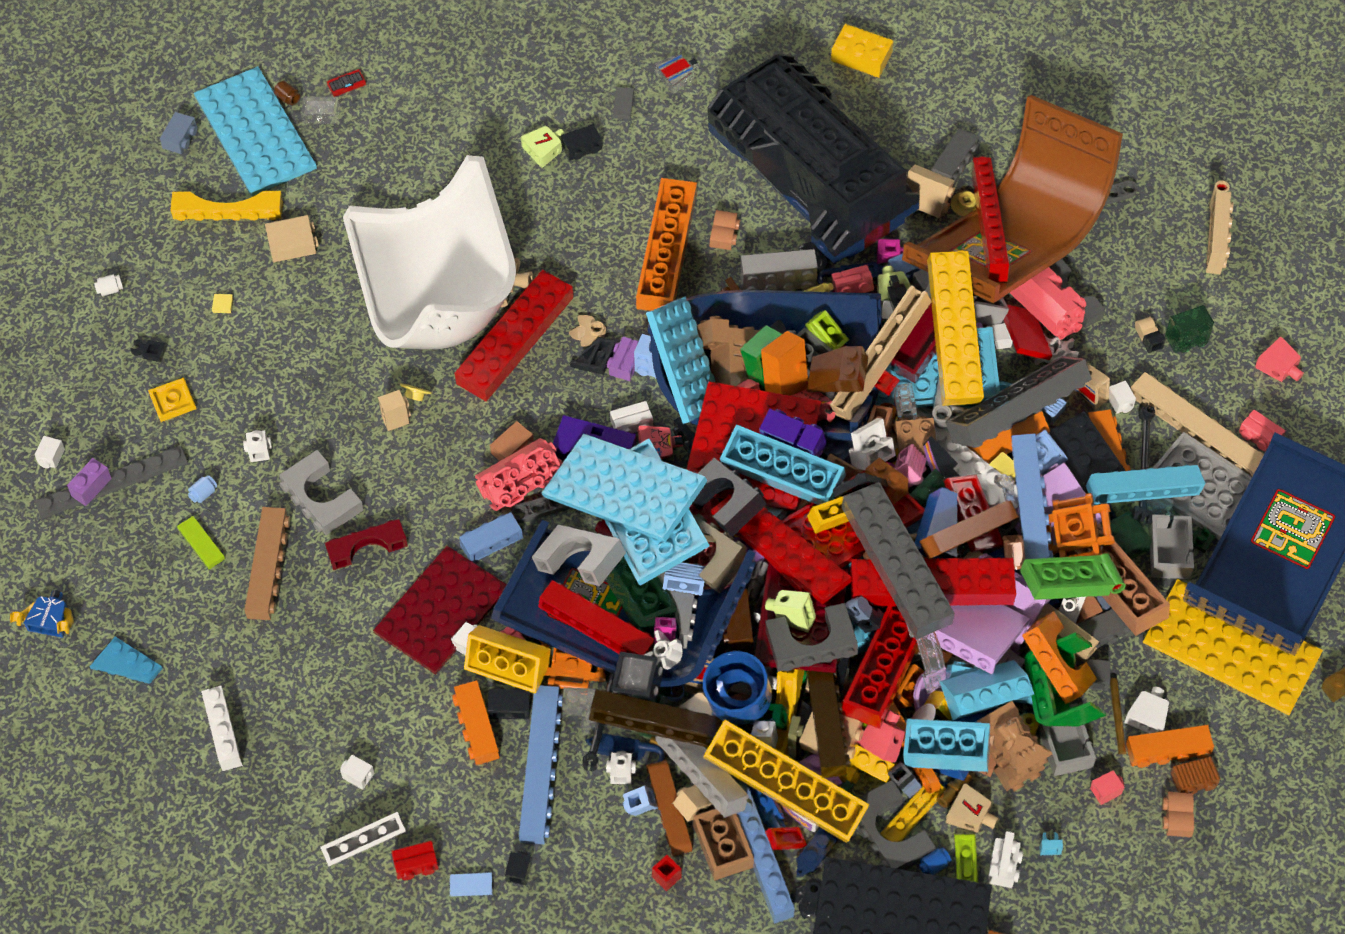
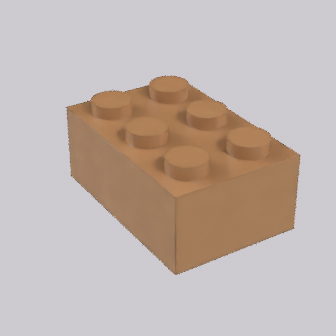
[693,809,754,881]

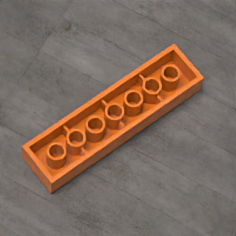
[636,178,697,311]

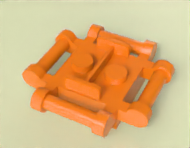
[1046,493,1115,557]
[540,641,607,694]

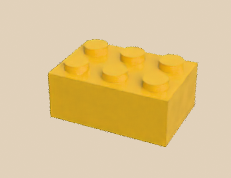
[831,24,894,78]

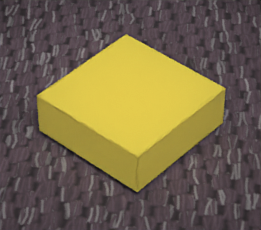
[212,294,233,313]

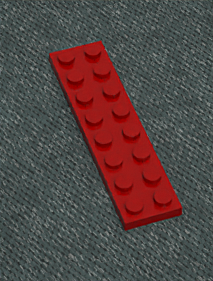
[711,493,852,604]

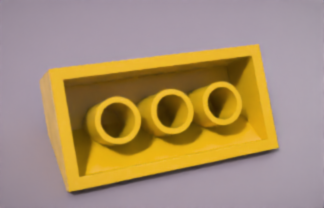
[464,625,551,694]

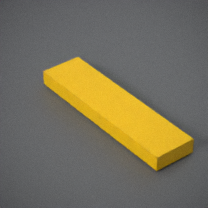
[880,784,946,842]

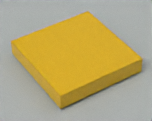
[148,377,196,422]

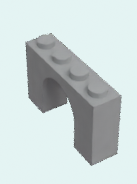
[279,450,364,535]
[532,525,626,586]

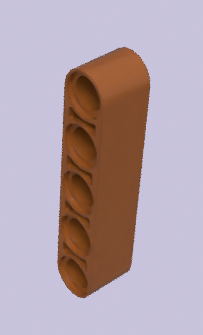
[646,760,692,857]

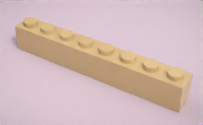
[1131,372,1264,477]

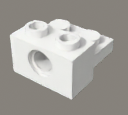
[849,418,895,470]
[987,831,1023,888]

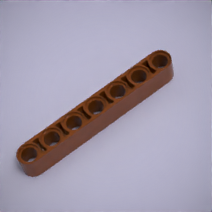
[919,499,1020,560]

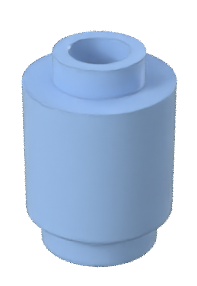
[188,475,217,503]

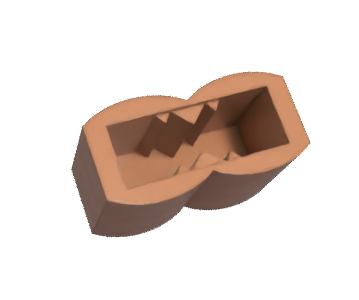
[710,210,740,250]
[1003,534,1025,569]
[1162,792,1194,837]

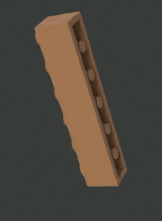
[244,507,290,620]

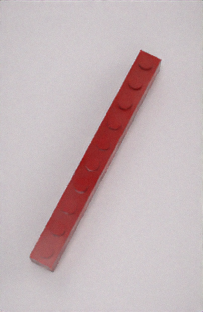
[972,157,1009,282]

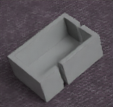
[1149,515,1194,579]
[1038,703,1096,776]

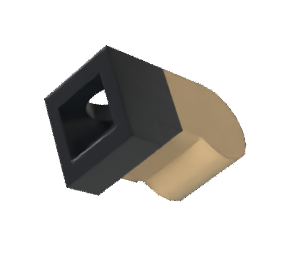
[1135,317,1166,353]

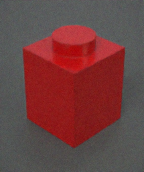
[652,855,682,892]

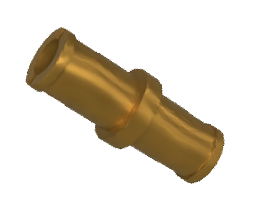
[937,773,972,808]

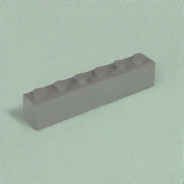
[655,736,748,817]

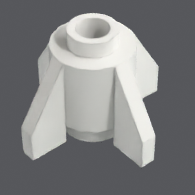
[645,630,682,670]

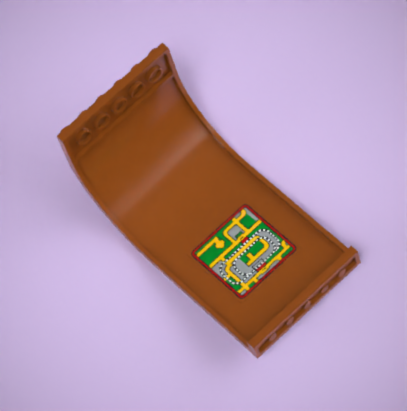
[902,95,1123,303]

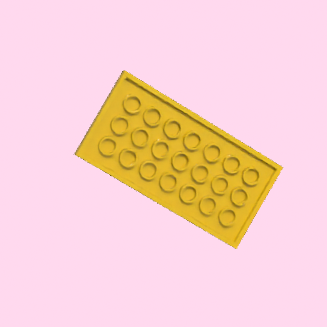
[1143,579,1323,715]

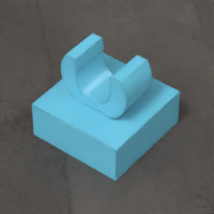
[1039,832,1063,855]

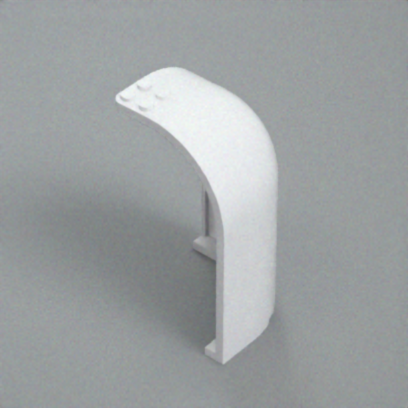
[343,155,516,350]

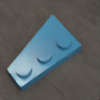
[90,637,162,684]

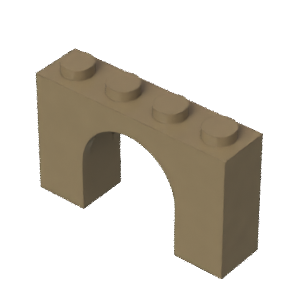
[682,513,747,593]

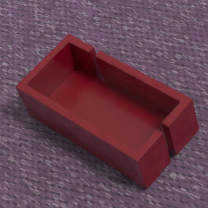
[887,303,936,383]

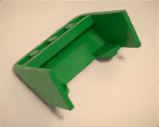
[1025,632,1107,727]

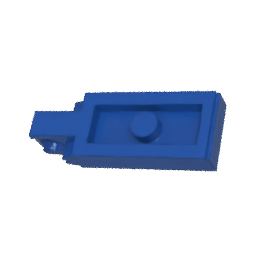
[749,786,786,828]

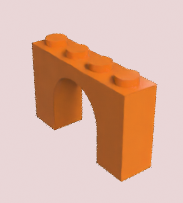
[1022,611,1097,704]

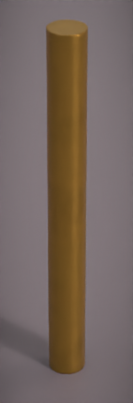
[1110,678,1126,754]

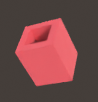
[1090,770,1124,805]

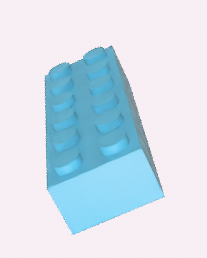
[720,425,846,505]

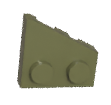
[787,716,804,761]

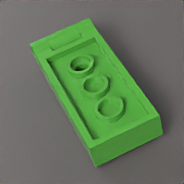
[1020,554,1126,600]

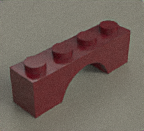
[325,519,408,570]

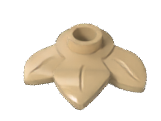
[569,315,606,347]

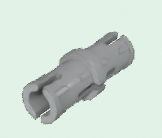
[747,561,768,601]

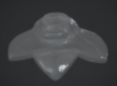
[994,474,1019,508]

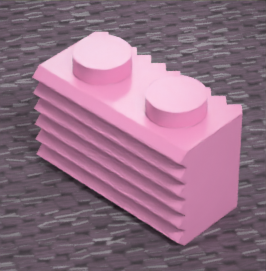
[894,444,927,488]

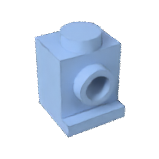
[623,786,658,816]

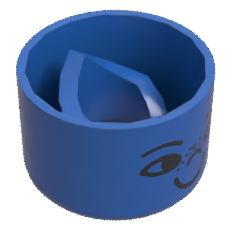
[703,651,772,726]

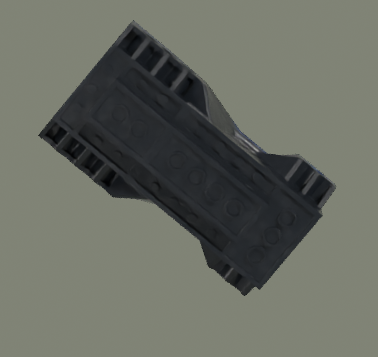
[707,54,920,264]

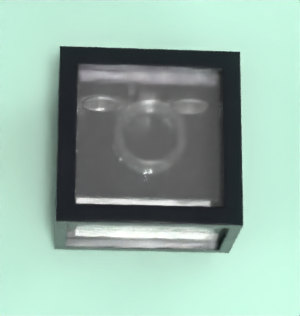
[611,652,664,703]

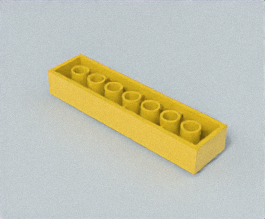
[927,251,984,406]
[703,720,869,842]

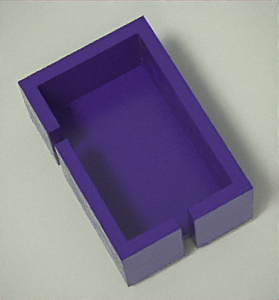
[759,409,826,458]

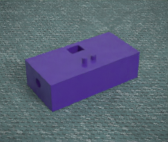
[553,415,636,460]

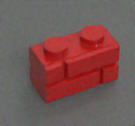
[391,840,438,881]

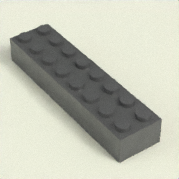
[945,356,1092,448]
[842,482,955,640]

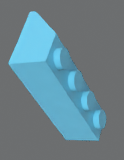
[940,660,1034,720]
[903,719,990,772]

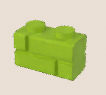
[805,310,849,350]

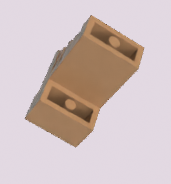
[697,316,759,386]
[975,701,1052,792]

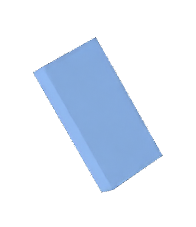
[450,873,492,897]

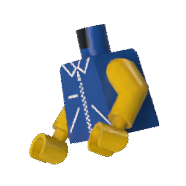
[10,590,74,638]

